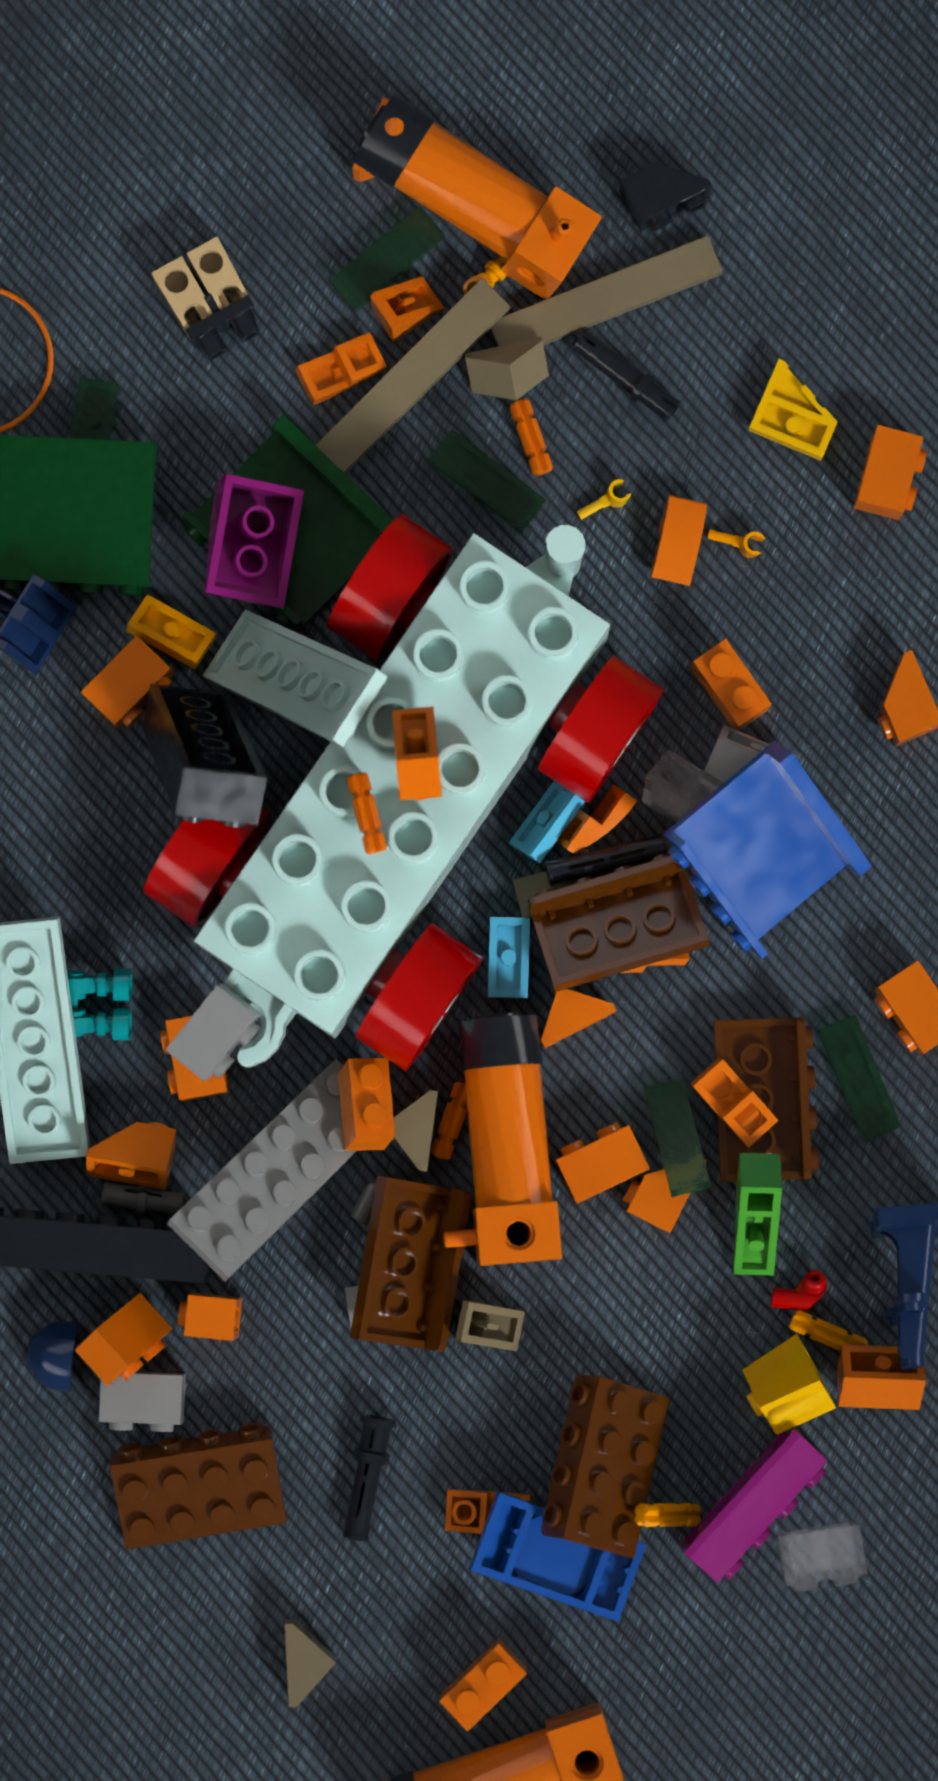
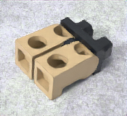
[151,236,260,361]

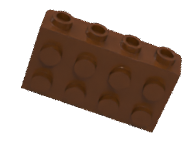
[528,854,710,992]
[713,1016,819,1182]
[350,1176,471,1352]
[541,1375,670,1559]
[110,1423,287,1550]

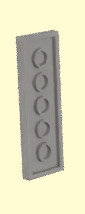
[167,1059,357,1282]

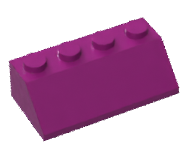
[679,1428,828,1583]

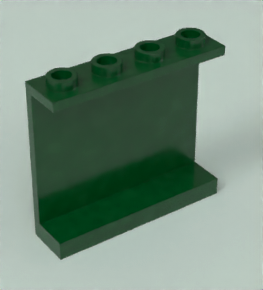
[183,414,393,632]
[0,435,159,596]

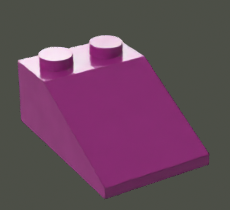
[204,474,304,609]

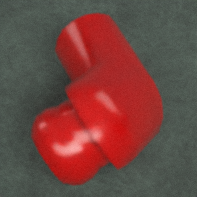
[771,1270,827,1310]

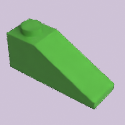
[733,1153,782,1276]

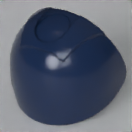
[27,1321,80,1392]

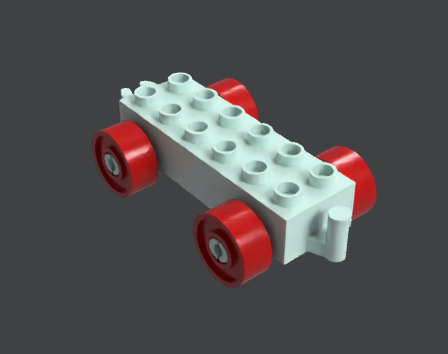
[143,514,665,1072]

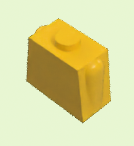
[743,1334,836,1435]

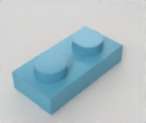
[509,781,585,864]
[488,917,530,999]

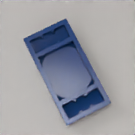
[468,1491,646,1622]

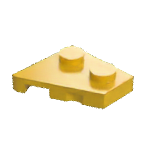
[748,359,838,461]

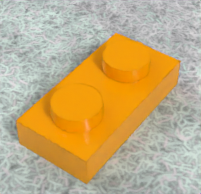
[126,594,216,670]

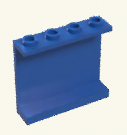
[663,740,872,959]

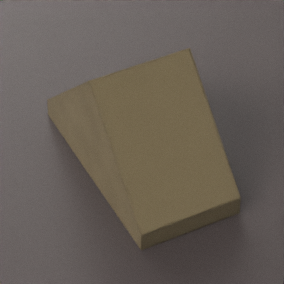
[464,337,549,400]
[394,1090,439,1172]
[455,1299,525,1351]
[285,1619,338,1707]

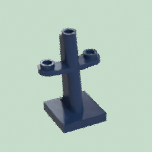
[0,574,78,674]
[870,1203,938,1370]

